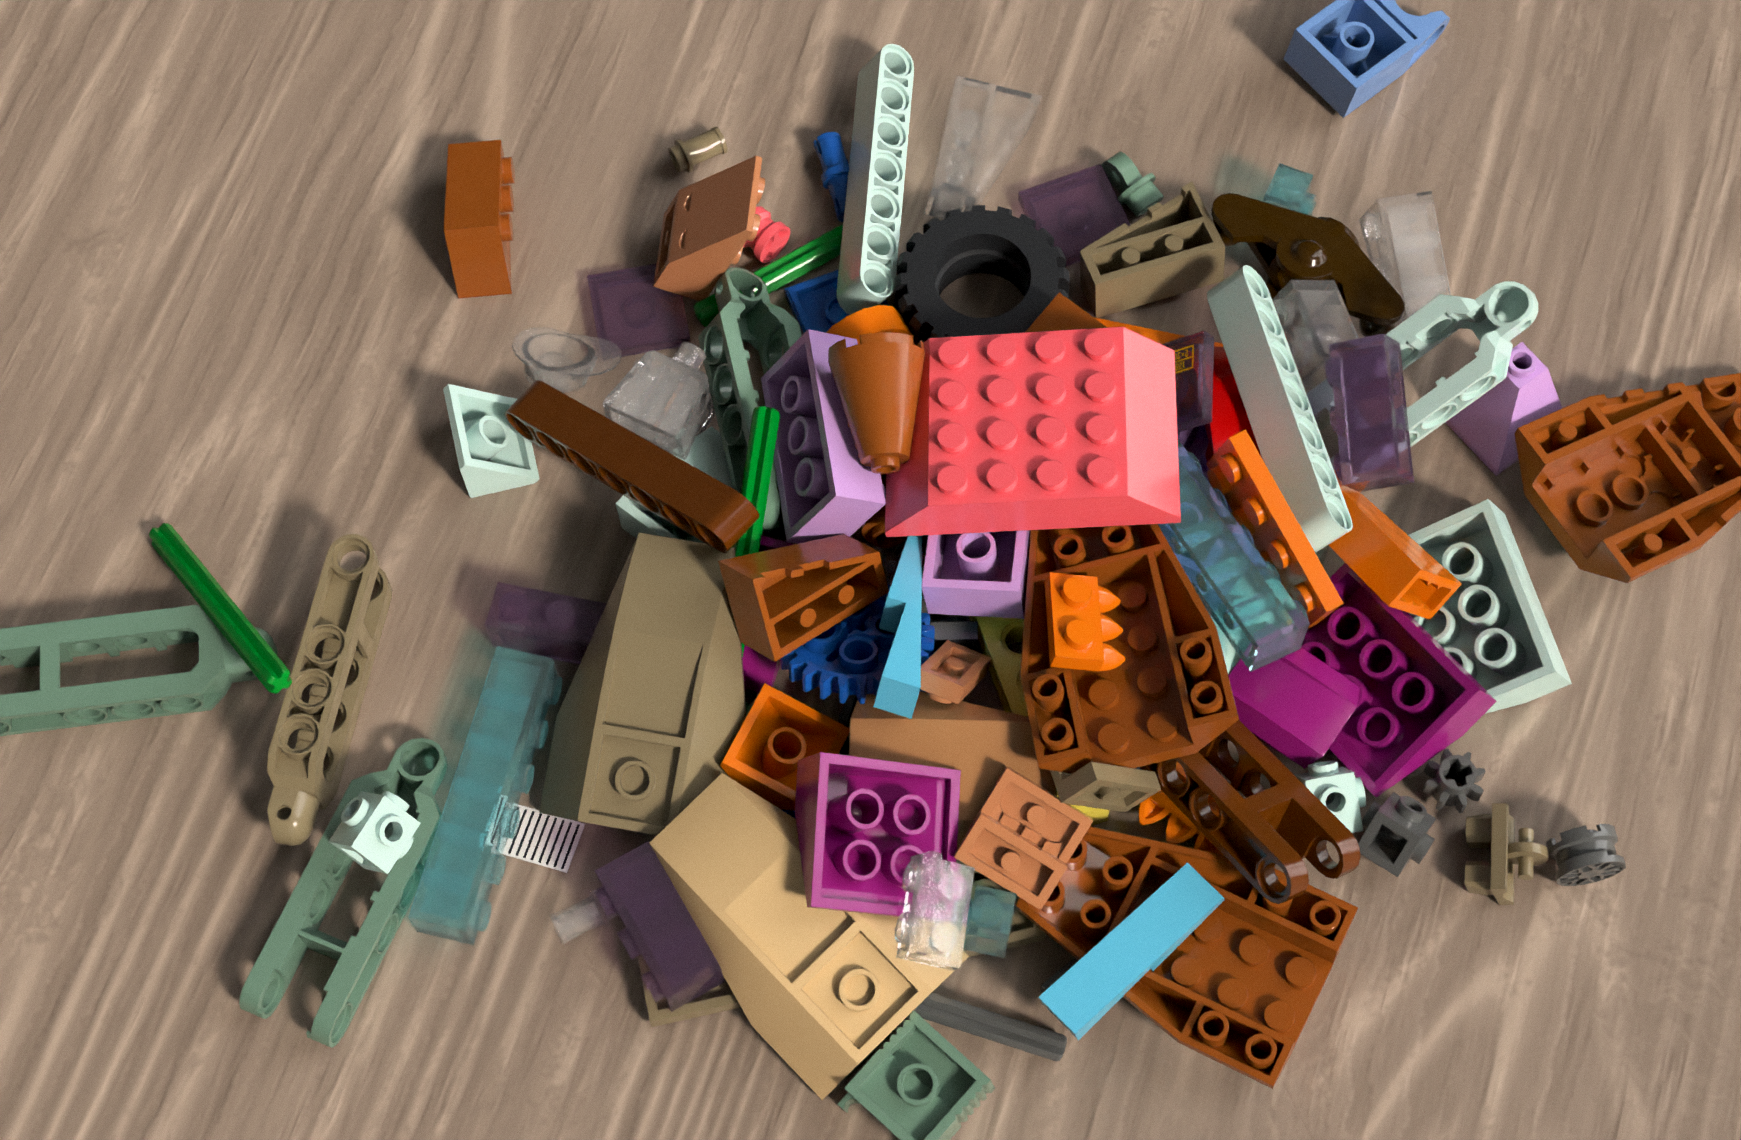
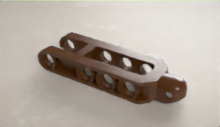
[1140,720,1361,904]

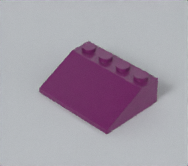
[1277,563,1497,797]

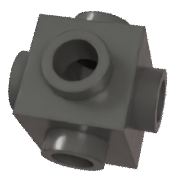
[1358,792,1436,877]

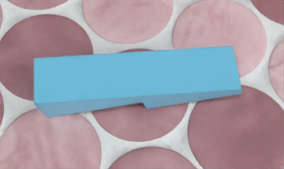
[873,536,922,719]
[1038,862,1224,1041]

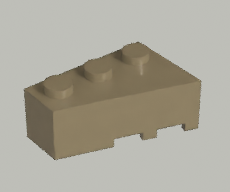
[1080,181,1225,318]

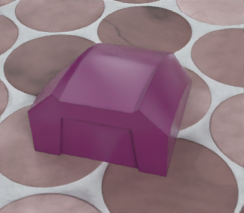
[1229,628,1360,769]

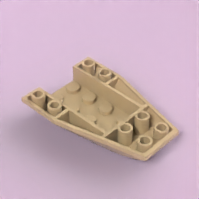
[649,773,969,1100]

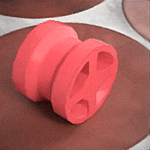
[743,206,790,263]

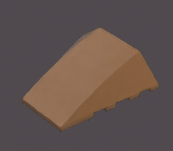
[849,691,1057,849]

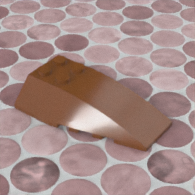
[1514,373,1741,583]

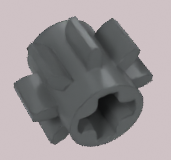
[1422,749,1486,813]

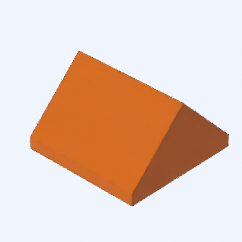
[720,683,850,811]

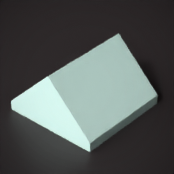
[443,384,540,498]

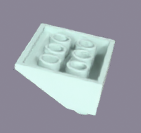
[1408,499,1572,714]

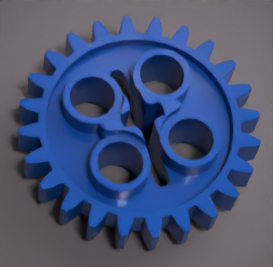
[780,584,935,704]

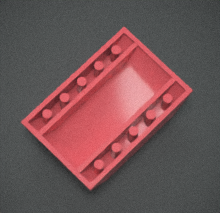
[885,327,1181,537]

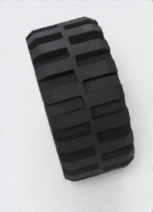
[895,205,1070,345]

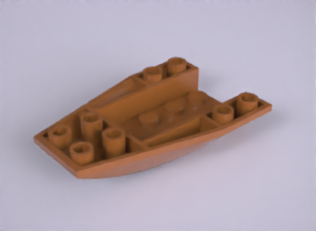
[1020,524,1239,773]
[1016,827,1358,1089]

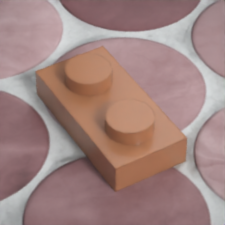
[921,640,992,704]

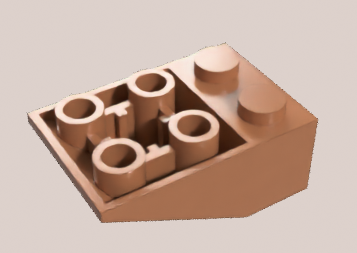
[653,156,765,301]

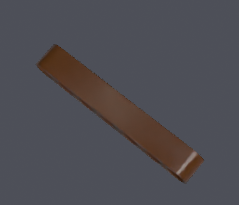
[505,380,759,553]

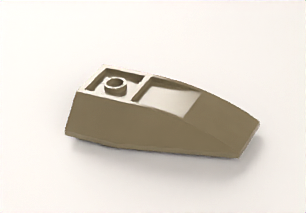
[539,533,746,835]

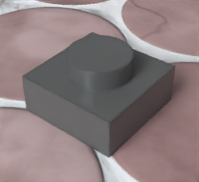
[930,617,978,652]

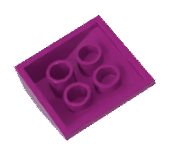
[795,752,961,922]

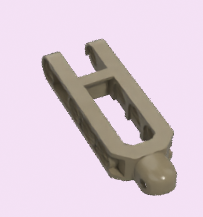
[267,534,392,846]

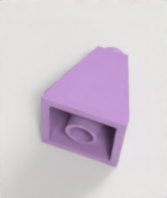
[1445,342,1562,476]

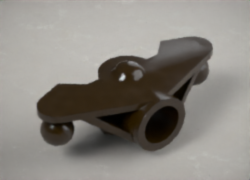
[1211,193,1405,342]

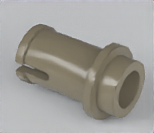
[668,126,728,173]

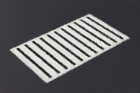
[480,799,585,873]

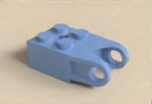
[1284,0,1450,118]

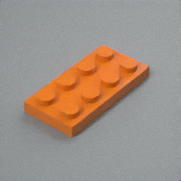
[1206,429,1344,632]

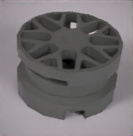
[1546,824,1626,886]

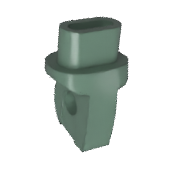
[1099,151,1164,217]

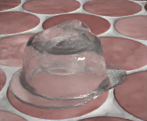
[512,328,622,394]

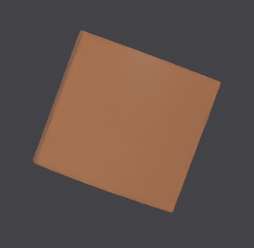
[954,765,1093,910]

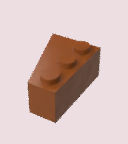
[444,140,515,299]
[718,534,889,662]

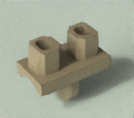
[1464,803,1548,905]

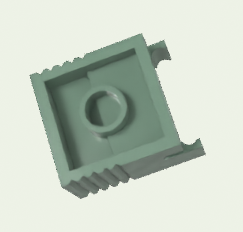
[838,1011,995,1140]

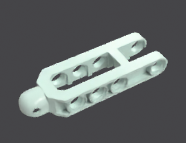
[1306,281,1538,487]

